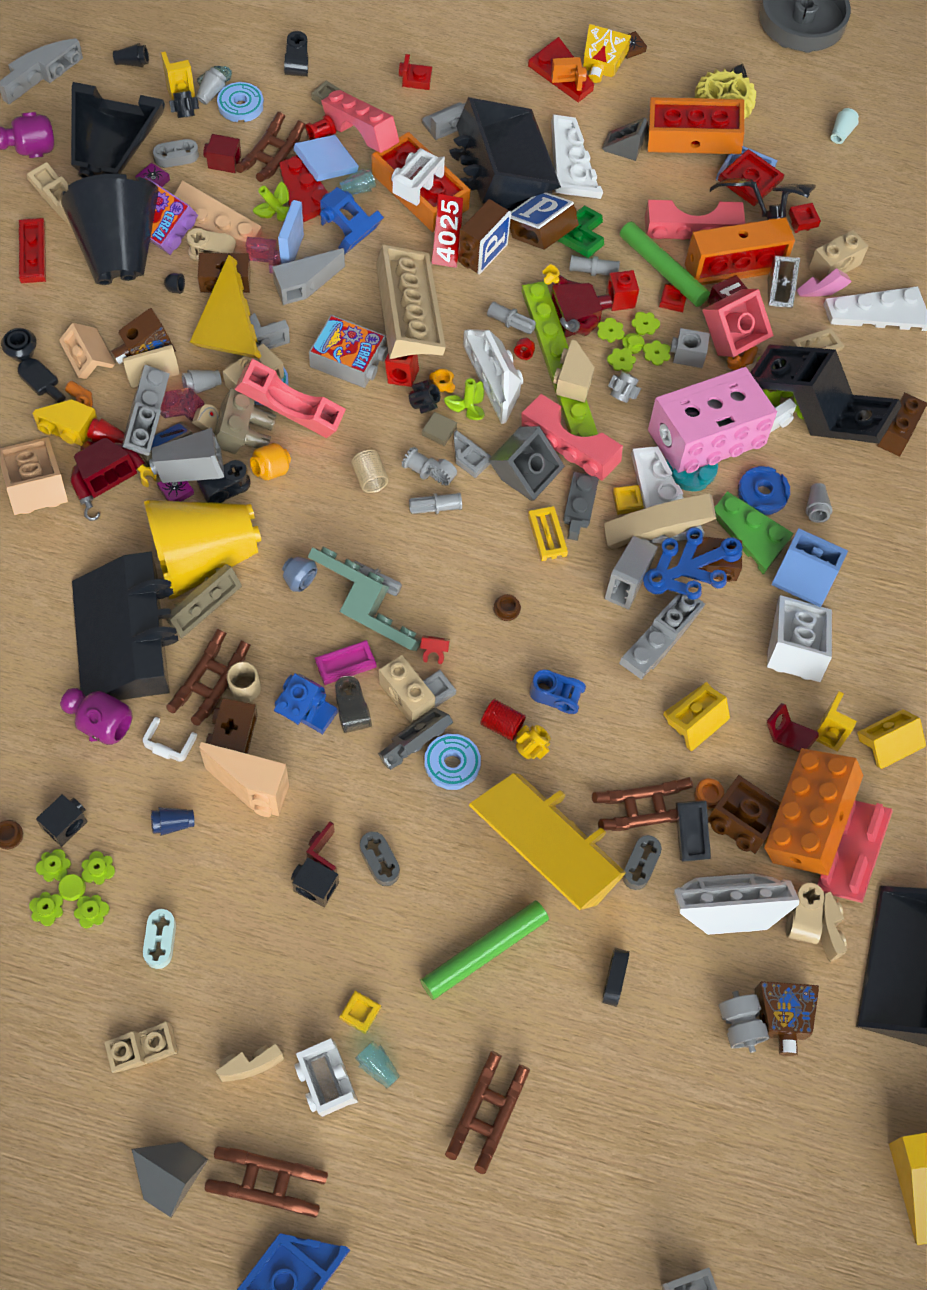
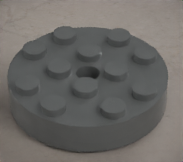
[759,0,851,53]

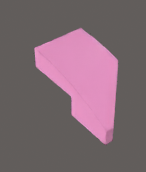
[796,268,852,297]

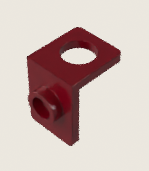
[767,703,819,753]
[306,821,337,873]

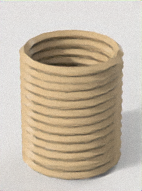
[352,450,389,493]
[227,661,261,702]

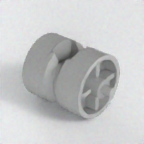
[719,991,770,1053]

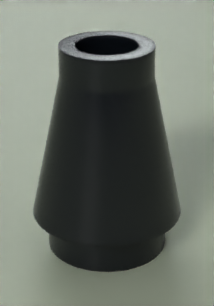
[113,43,149,67]

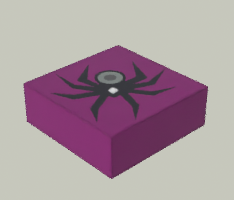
[135,163,170,187]
[157,481,194,501]

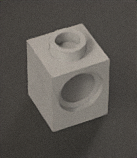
[670,328,710,368]

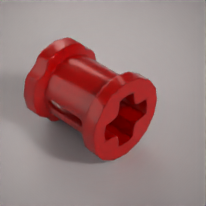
[305,115,336,140]

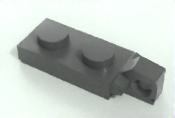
[563,472,599,541]
[378,708,453,770]

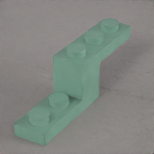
[308,546,421,651]

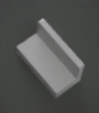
[422,102,466,140]

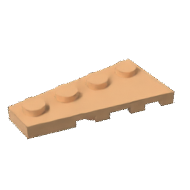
[174,180,262,250]

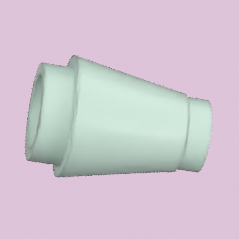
[830,108,859,144]

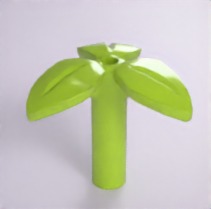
[253,182,289,222]
[444,378,485,420]

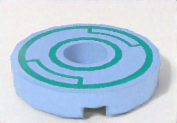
[217,82,264,122]
[424,734,481,790]

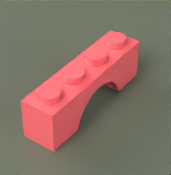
[321,90,399,153]
[645,200,745,240]
[234,359,346,438]
[521,394,623,481]

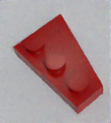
[528,37,594,103]
[279,155,329,223]

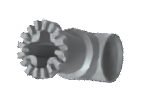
[402,447,457,486]

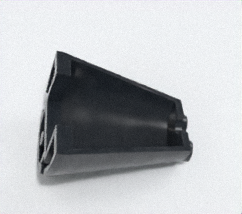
[71,82,165,178]
[61,174,159,285]

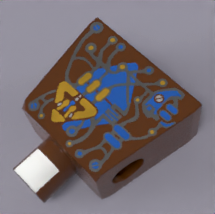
[111,308,176,364]
[755,981,819,1056]

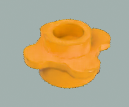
[429,369,455,393]

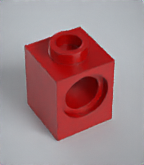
[606,270,639,311]
[385,353,419,387]

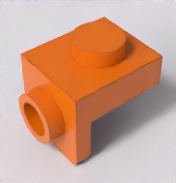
[551,57,586,91]

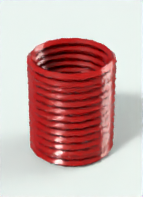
[480,698,526,741]

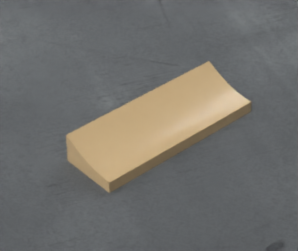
[376,244,446,359]

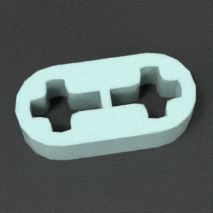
[143,909,176,969]

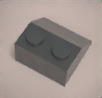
[488,426,565,501]

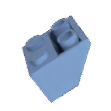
[771,528,848,608]

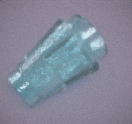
[339,168,376,195]
[355,1041,400,1089]

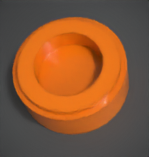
[694,778,724,809]

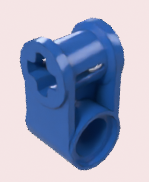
[529,669,586,714]

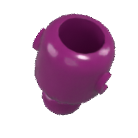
[0,112,54,158]
[60,688,133,745]

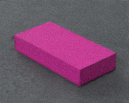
[315,640,376,685]

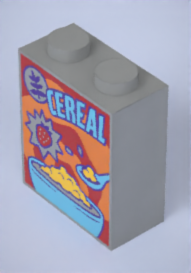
[309,315,388,388]

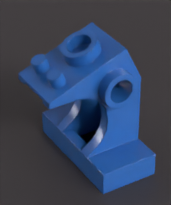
[320,187,384,255]
[274,673,338,735]

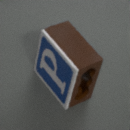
[510,193,579,250]
[458,199,511,275]

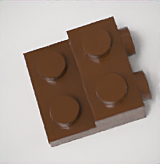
[708,775,781,854]

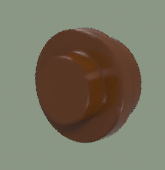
[493,594,521,621]
[0,820,24,850]

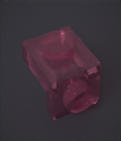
[246,237,281,274]
[160,388,205,422]

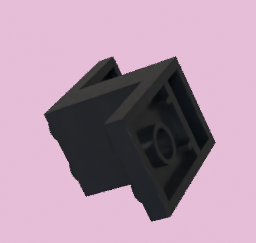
[750,344,902,444]

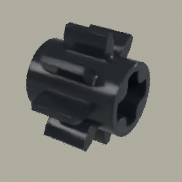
[169,91,199,118]
[409,380,441,414]

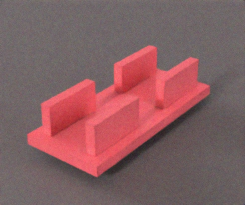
[817,800,893,903]

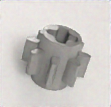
[608,371,641,403]

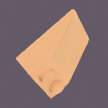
[0,437,68,515]
[199,742,289,817]

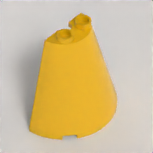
[143,500,261,599]

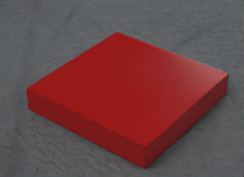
[718,149,785,206]

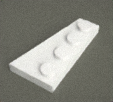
[551,114,603,199]
[823,287,927,331]
[631,446,705,544]

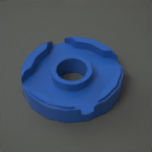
[738,466,790,515]

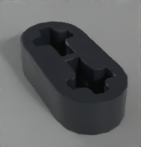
[602,948,630,1007]

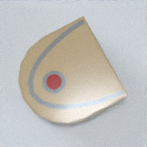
[192,404,219,432]

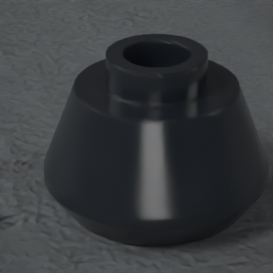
[1,328,37,362]

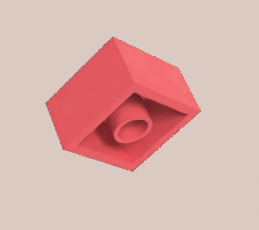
[702,289,774,357]

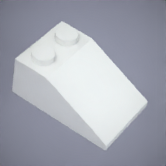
[767,595,832,682]

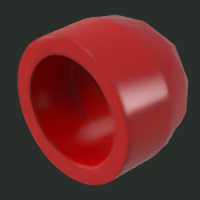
[514,337,535,360]

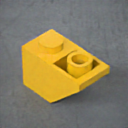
[32,399,98,446]

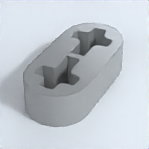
[153,139,199,168]

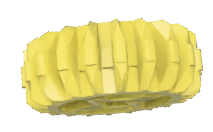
[694,68,756,119]

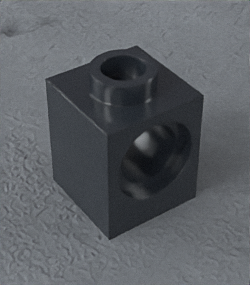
[36,794,87,847]
[291,857,339,908]

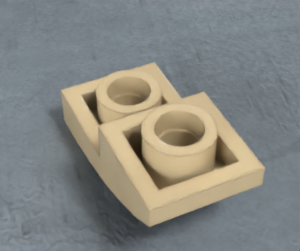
[821,891,847,962]
[105,1022,178,1073]
[216,1043,284,1082]

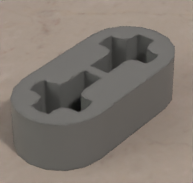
[360,832,400,886]
[623,835,662,890]

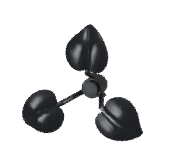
[710,178,816,220]

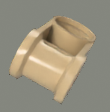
[187,228,236,261]
[786,883,825,944]

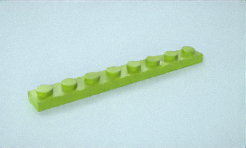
[522,281,598,437]

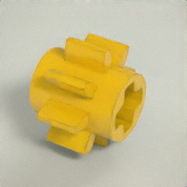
[516,725,551,760]

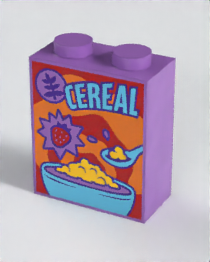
[144,176,198,255]

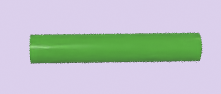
[620,221,710,307]
[420,900,549,1000]

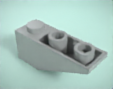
[272,248,345,305]

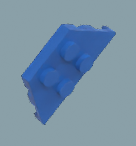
[237,1233,350,1290]

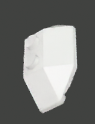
[463,329,523,424]
[674,873,799,935]

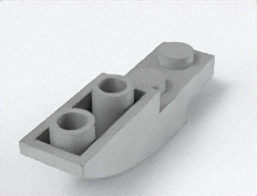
[0,38,83,104]
[123,365,170,456]
[619,593,705,680]

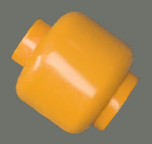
[250,443,291,481]

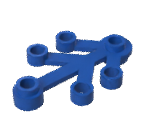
[643,527,742,599]

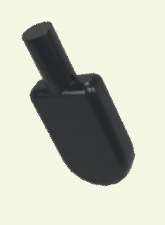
[17,358,66,403]

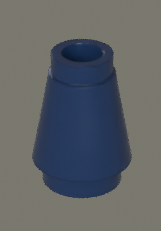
[151,807,194,836]

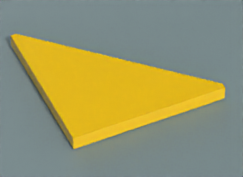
[190,255,261,359]

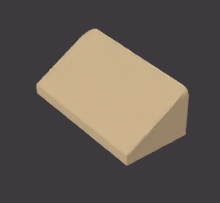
[122,345,180,388]

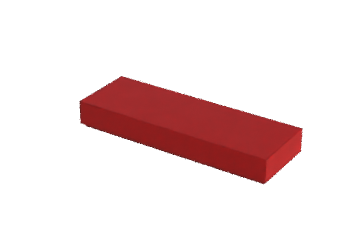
[19,218,46,283]

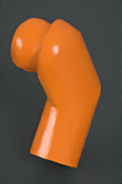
[727,346,758,371]
[65,381,93,407]

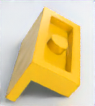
[161,51,195,100]
[667,684,730,751]
[816,691,857,752]
[857,709,926,769]

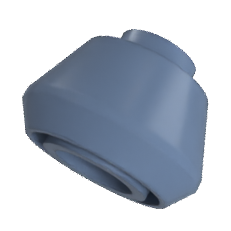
[282,557,317,592]

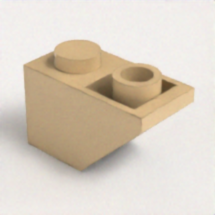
[553,340,595,403]

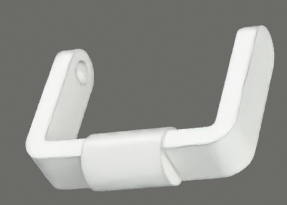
[143,717,197,762]

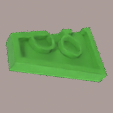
[714,491,794,575]

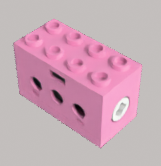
[648,367,777,473]

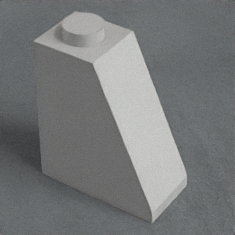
[149,428,225,483]
[605,536,658,610]

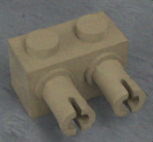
[214,388,276,454]

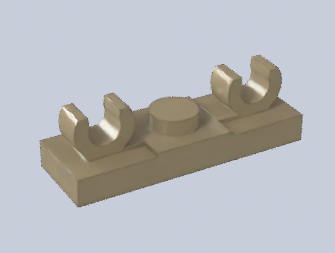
[166,564,242,639]

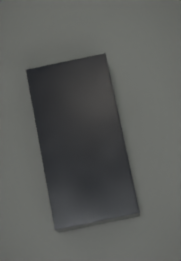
[676,800,711,862]

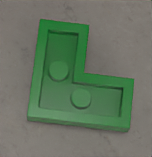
[558,205,604,258]

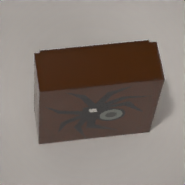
[626,31,647,59]

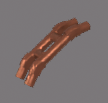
[235,112,306,182]
[166,628,251,726]
[592,777,693,831]
[445,1051,530,1174]
[205,1146,328,1218]

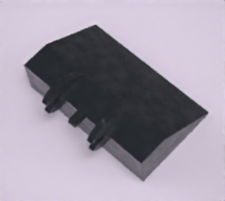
[449,97,561,207]
[72,551,179,700]
[856,886,927,1047]

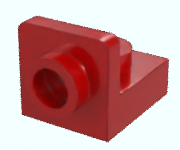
[399,54,433,90]

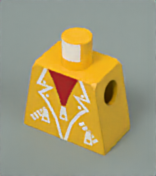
[583,24,631,83]

